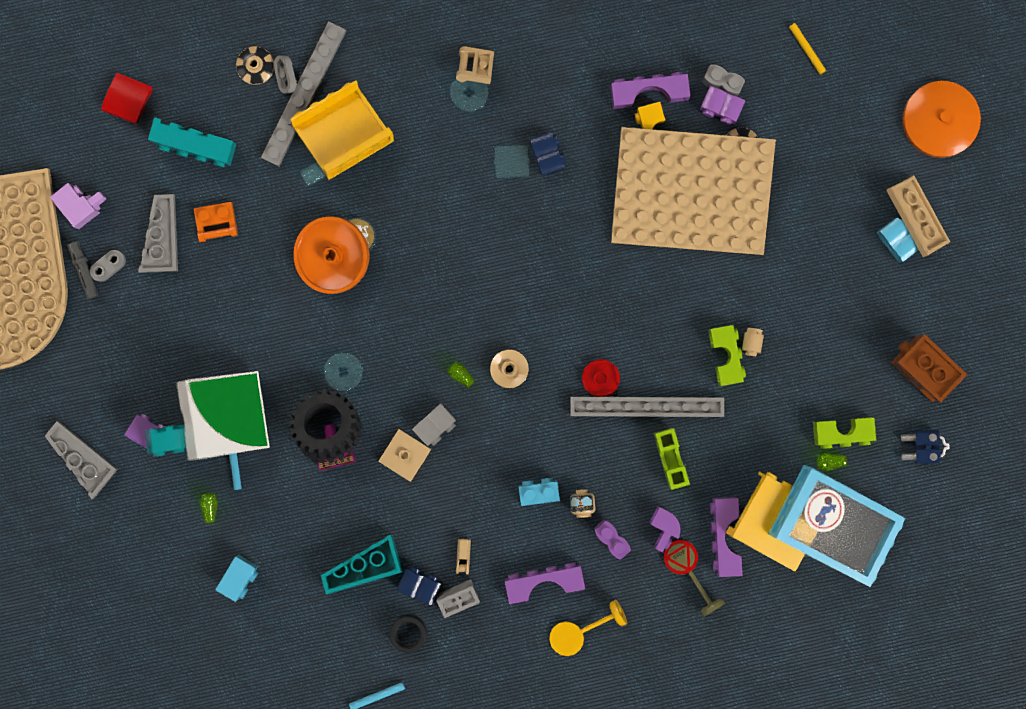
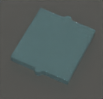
[493,145,530,178]

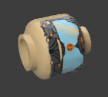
[570,489,595,518]

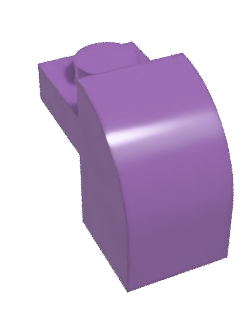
[649,506,680,552]

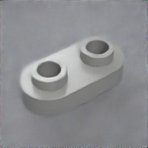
[274,55,297,93]
[90,250,126,282]

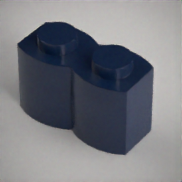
[529,131,566,176]
[396,566,441,605]

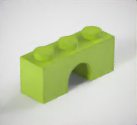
[708,325,746,386]
[813,417,876,449]
[653,428,690,490]

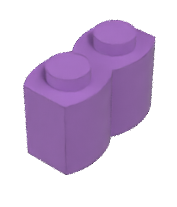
[700,86,745,125]
[594,519,631,560]

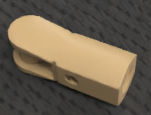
[456,539,471,574]

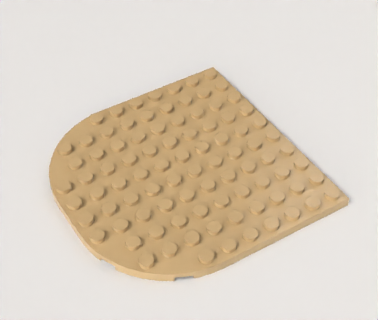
[0,168,68,370]

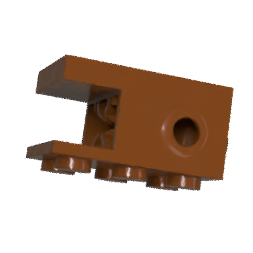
[891,334,967,403]

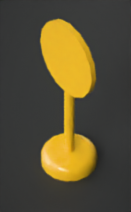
[549,600,627,656]

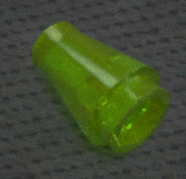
[446,360,475,388]
[817,453,847,472]
[199,494,218,523]

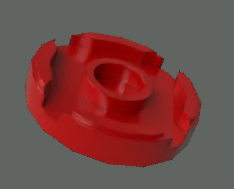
[582,359,620,397]

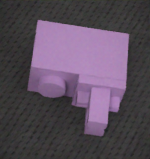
[50,183,106,229]

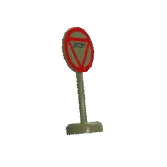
[664,540,725,617]

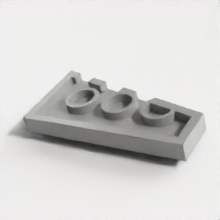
[138,194,178,273]
[45,421,118,499]

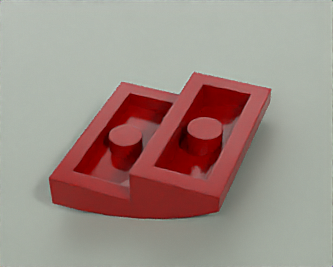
[101,73,153,125]

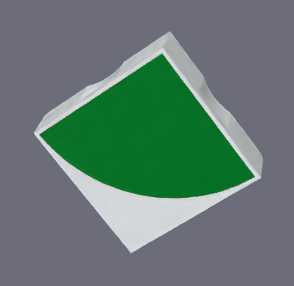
[177,371,270,460]

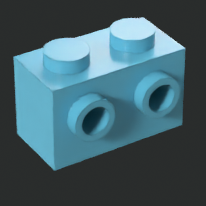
[519,478,560,506]
[216,555,258,602]

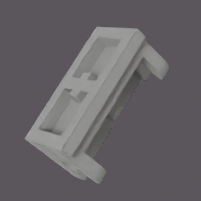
[436,579,480,618]

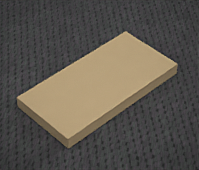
[886,175,950,257]

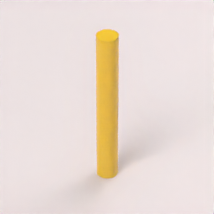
[789,23,826,75]

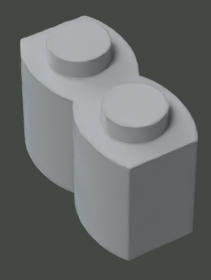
[702,65,745,96]
[412,403,456,446]

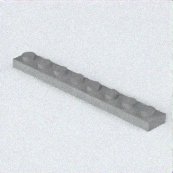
[261,21,346,167]
[570,397,724,417]

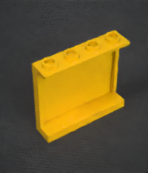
[290,80,394,180]
[726,472,817,571]

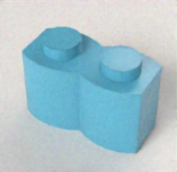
[876,218,919,263]

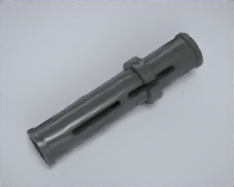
[67,241,99,300]

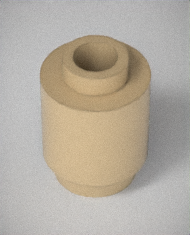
[742,328,764,357]

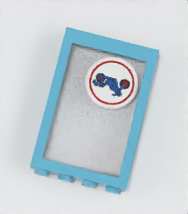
[769,465,905,587]

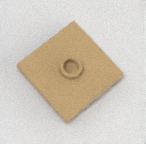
[378,429,431,482]

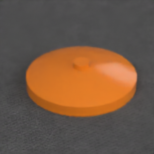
[903,81,981,158]
[294,217,369,294]

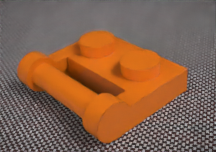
[194,202,238,242]

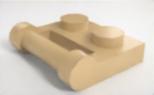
[456,47,494,84]

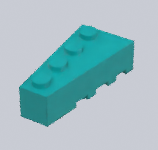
[148,117,236,168]
[144,424,186,457]
[321,534,403,594]

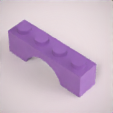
[610,72,690,109]
[710,497,742,577]
[505,562,585,604]

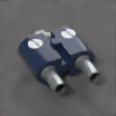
[901,430,949,464]

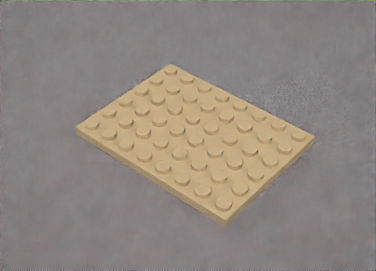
[611,127,776,255]

